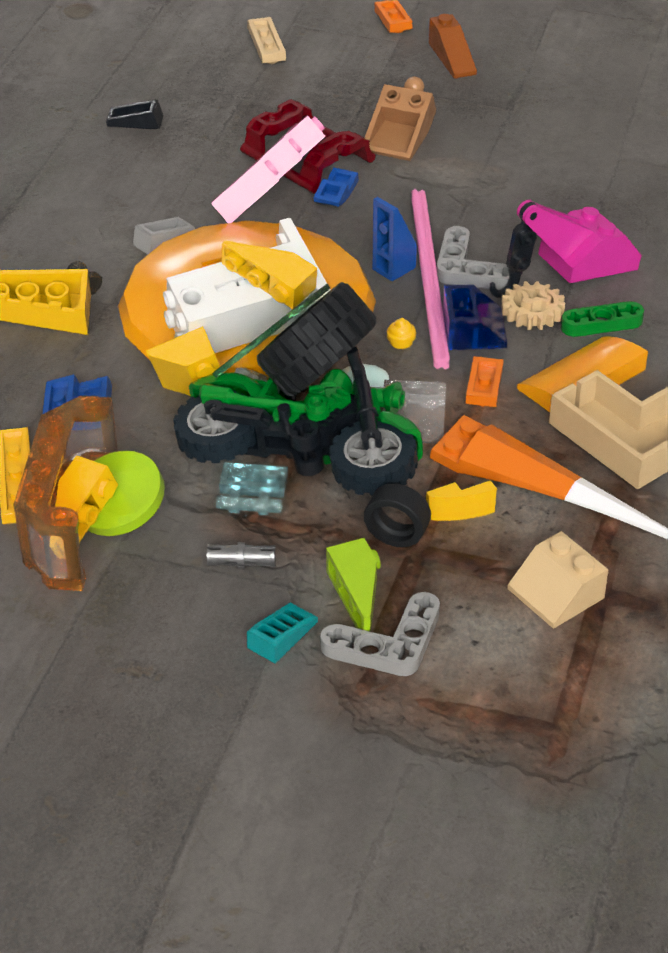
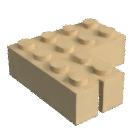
[549,370,668,490]

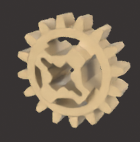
[501,281,565,330]

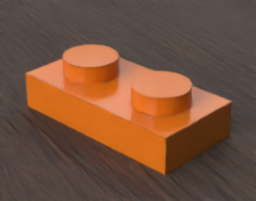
[375,0,412,33]
[466,356,504,407]

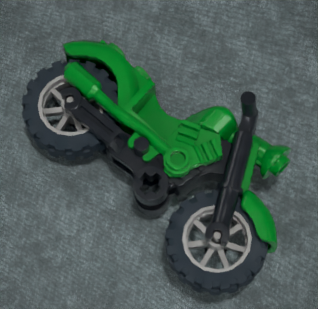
[173,347,423,496]

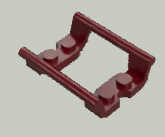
[240,99,376,194]

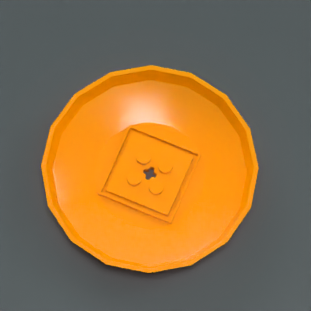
[118,221,376,376]

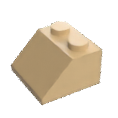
[508,531,608,629]

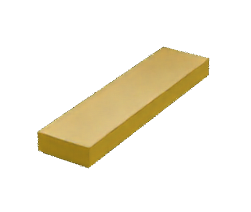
[0,427,35,524]

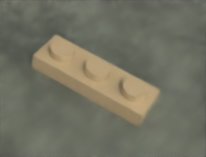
[247,17,286,64]

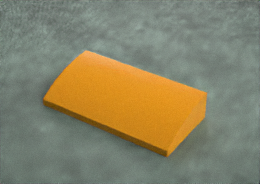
[517,336,648,412]

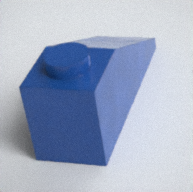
[372,197,417,281]

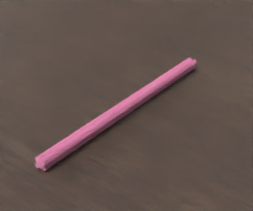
[411,189,450,370]

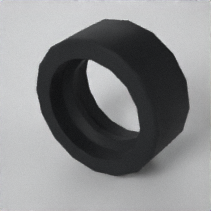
[364,483,431,547]

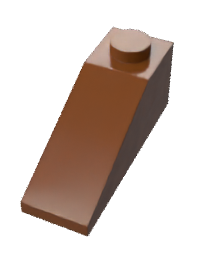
[429,14,477,79]

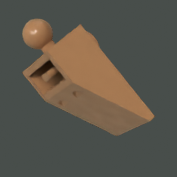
[365,76,436,161]

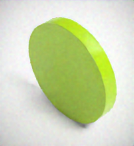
[88,451,165,536]

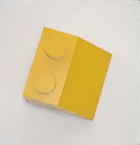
[146,327,223,396]

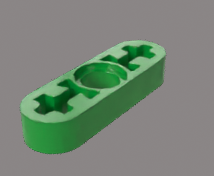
[561,301,644,337]

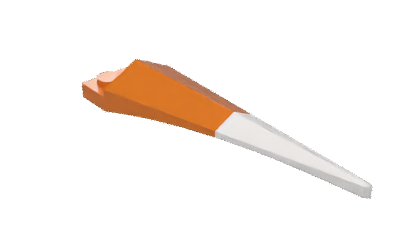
[430,415,668,539]

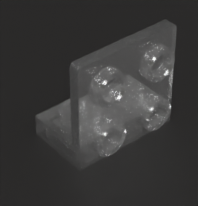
[382,380,446,444]

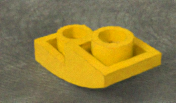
[426,480,497,521]

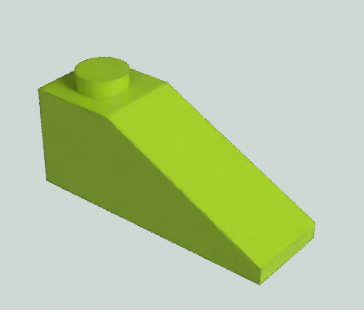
[326,538,381,632]

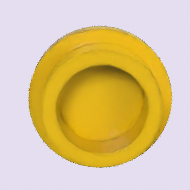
[387,318,416,349]

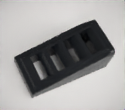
[106,99,163,129]

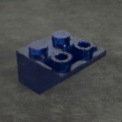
[443,285,508,350]

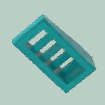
[247,602,318,663]

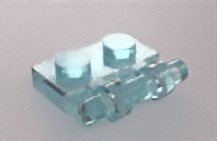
[216,462,288,516]

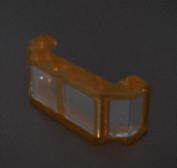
[13,396,118,591]

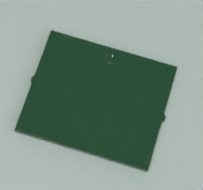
[212,284,331,378]

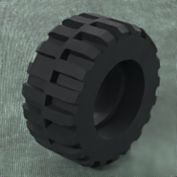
[257,282,377,397]

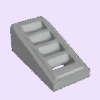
[133,217,195,255]

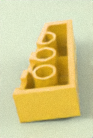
[0,269,91,335]

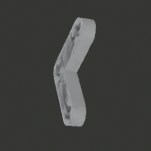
[437,226,509,290]
[320,592,440,676]

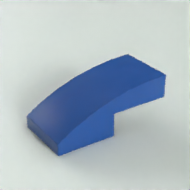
[313,167,359,207]

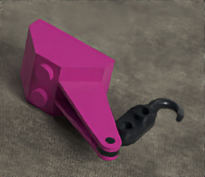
[489,200,642,298]

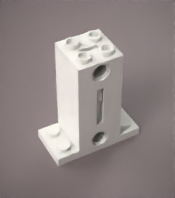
[163,218,331,353]

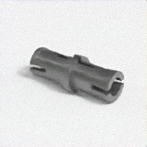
[207,542,276,569]

